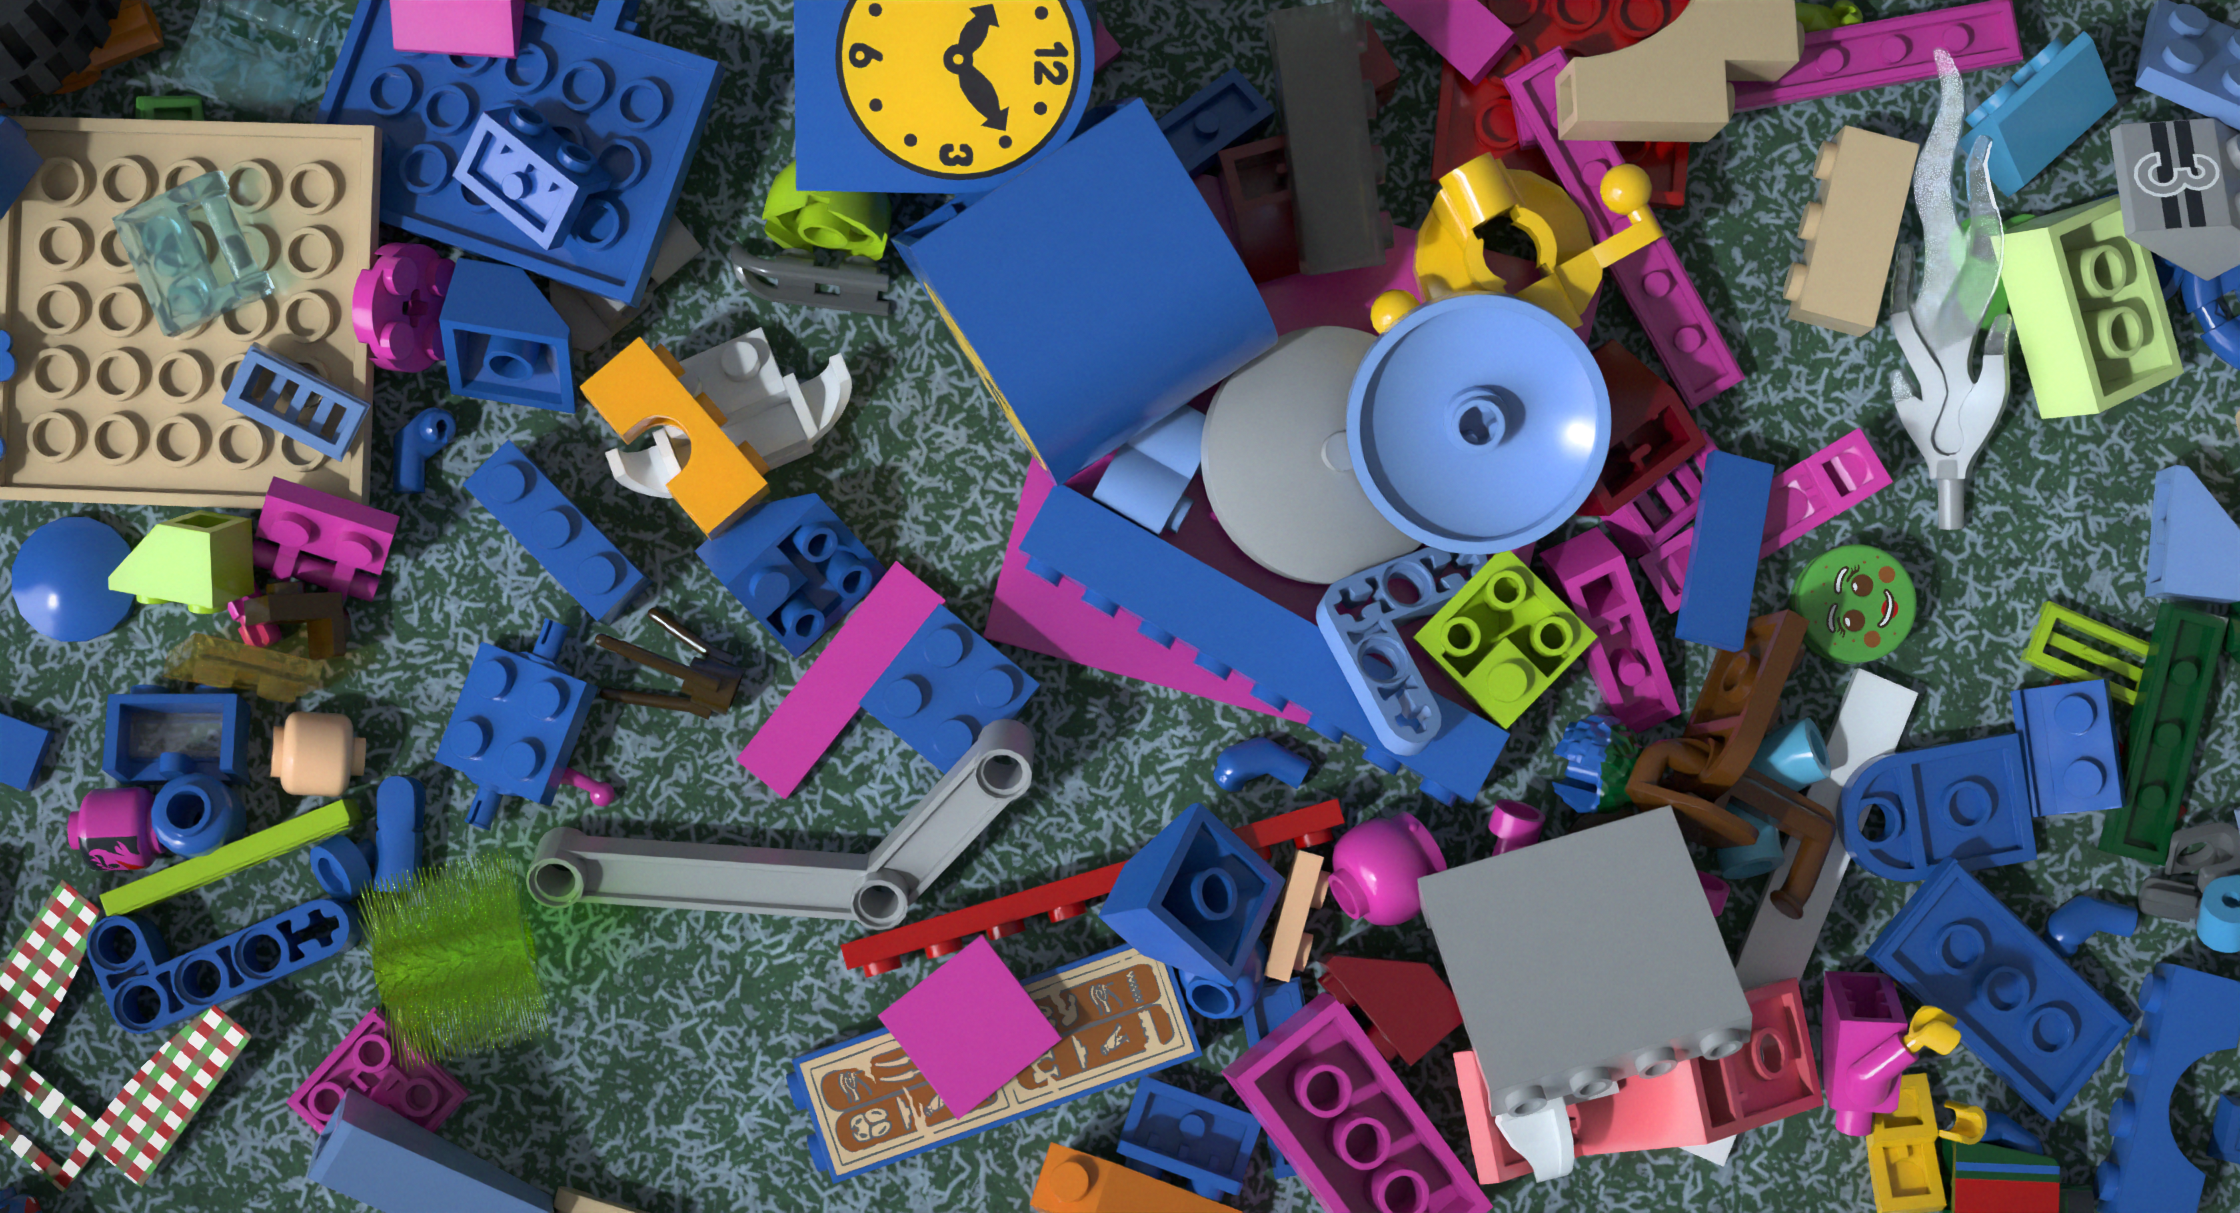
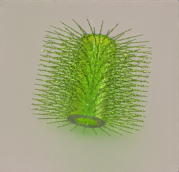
[357,847,551,1072]

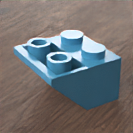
[1957,31,2118,197]

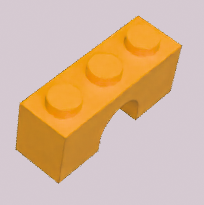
[580,336,771,541]

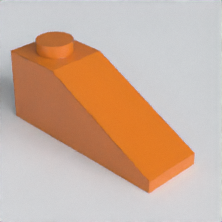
[1029,1142,1243,1213]

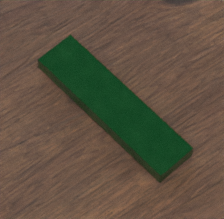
[2097,602,2229,866]

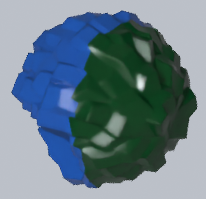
[1552,714,1646,815]

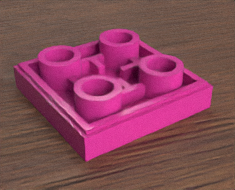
[878,934,1062,1120]
[286,1006,471,1134]

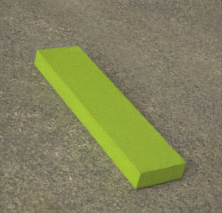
[99,799,364,916]

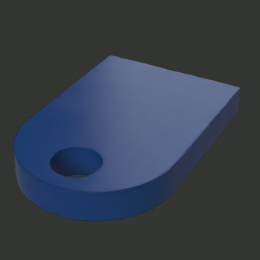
[1836,732,2038,882]

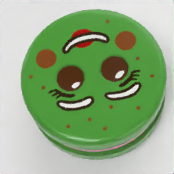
[1789,544,1917,665]

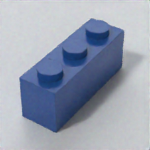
[462,439,654,626]

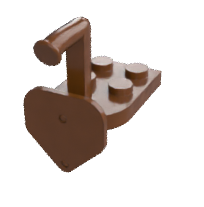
[1625,609,1836,920]

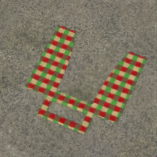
[0,879,253,1194]

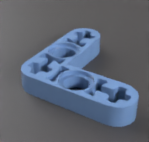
[1316,547,1488,756]

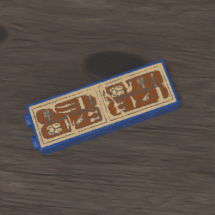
[786,942,1203,1184]

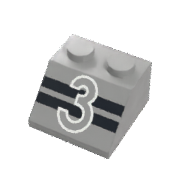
[2110,118,2240,281]

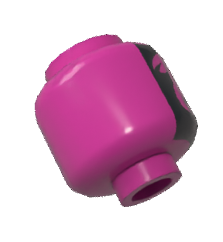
[67,787,168,871]

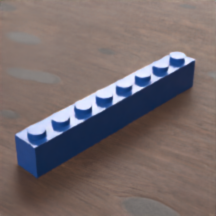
[1018,484,1510,808]

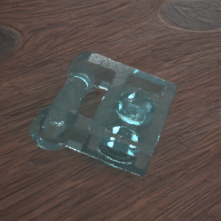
[171,0,333,123]
[112,171,275,338]

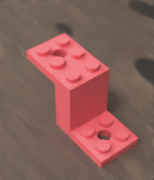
[1453,977,1824,1185]

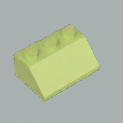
[1990,194,2184,419]

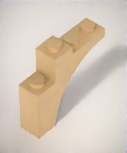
[1555,0,1805,142]

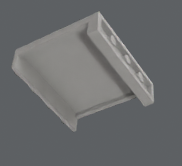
[1417,805,1753,1117]

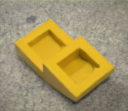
[1866,1073,1947,1213]

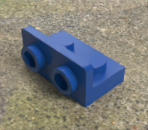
[453,105,613,251]

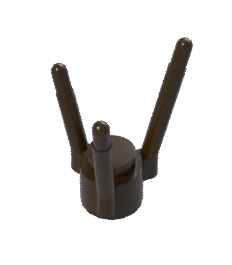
[595,608,745,720]

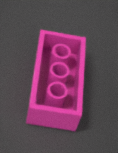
[1221,992,1493,1213]

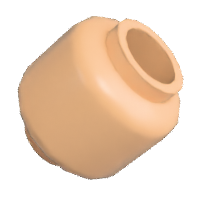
[270,711,366,797]

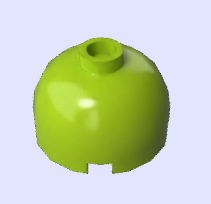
[762,159,892,263]

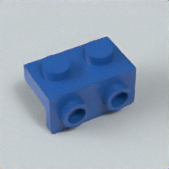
[1116,1075,1261,1201]

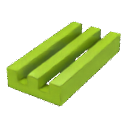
[2020,601,2150,708]

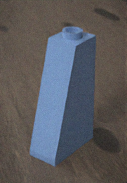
[307,1088,554,1213]

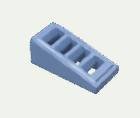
[222,342,371,462]

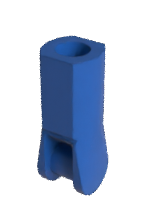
[374,776,426,892]

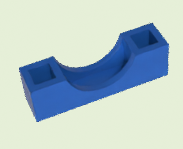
[2093,962,2240,1213]

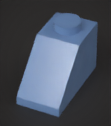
[2145,465,2240,605]

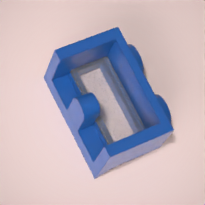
[102,684,251,785]

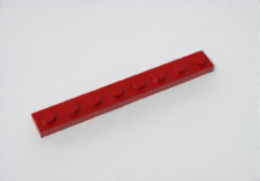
[840,798,1345,978]

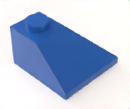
[439,258,578,414]
[1098,802,1286,987]

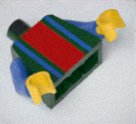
[1939,1099,2094,1213]

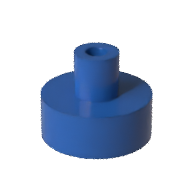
[310,834,376,903]

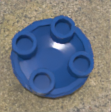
[12,517,136,642]

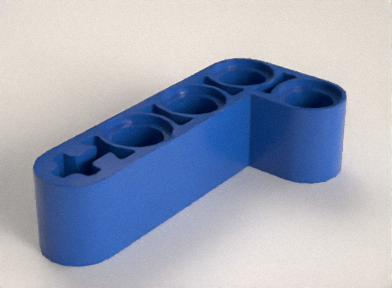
[86,898,364,1034]

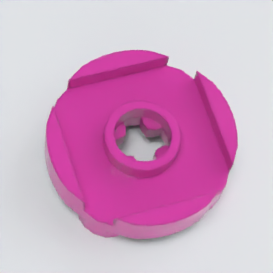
[352,242,456,373]

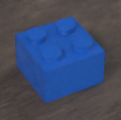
[858,603,1042,774]

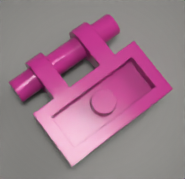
[253,476,400,602]

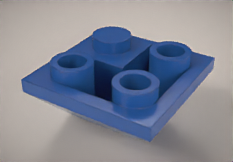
[695,493,887,659]

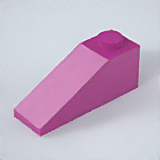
[1539,527,1681,734]

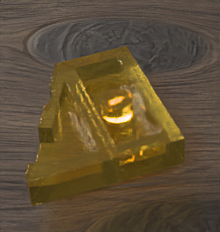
[162,632,323,702]

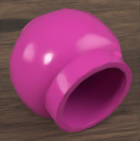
[1328,811,1447,927]

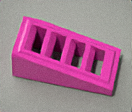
[1600,429,1720,558]

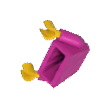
[1820,971,1961,1136]

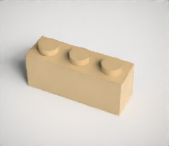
[1783,125,1920,337]

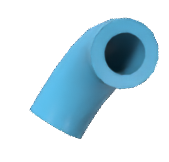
[1717,717,1831,879]

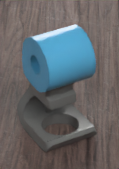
[2165,822,2240,953]

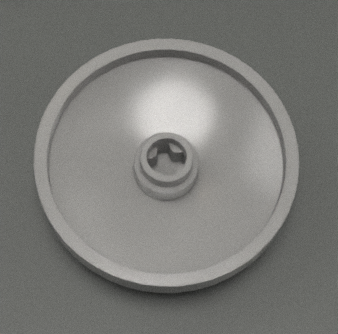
[1201,326,1422,584]

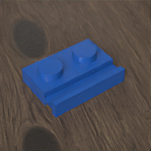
[2010,679,2127,818]

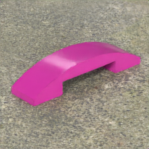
[1637,427,1893,614]

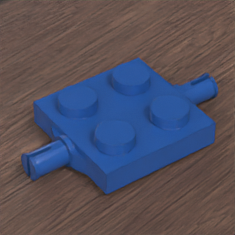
[434,618,598,831]

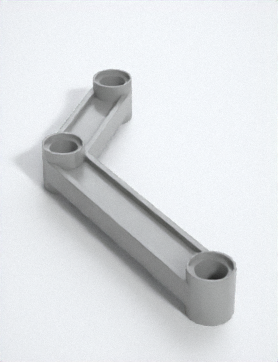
[526,719,1036,930]

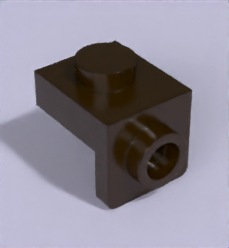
[244,582,351,661]

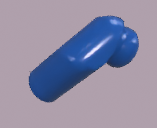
[393,407,457,494]
[1213,737,1312,792]
[2043,895,2138,958]

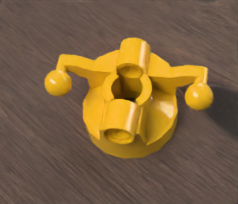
[1371,152,1664,334]

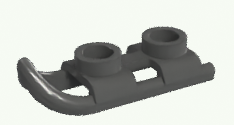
[731,242,890,316]

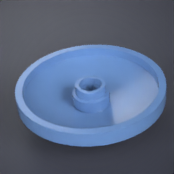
[1345,291,1611,555]

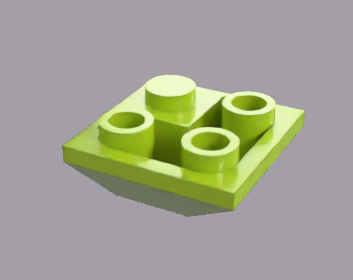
[1413,550,1598,730]

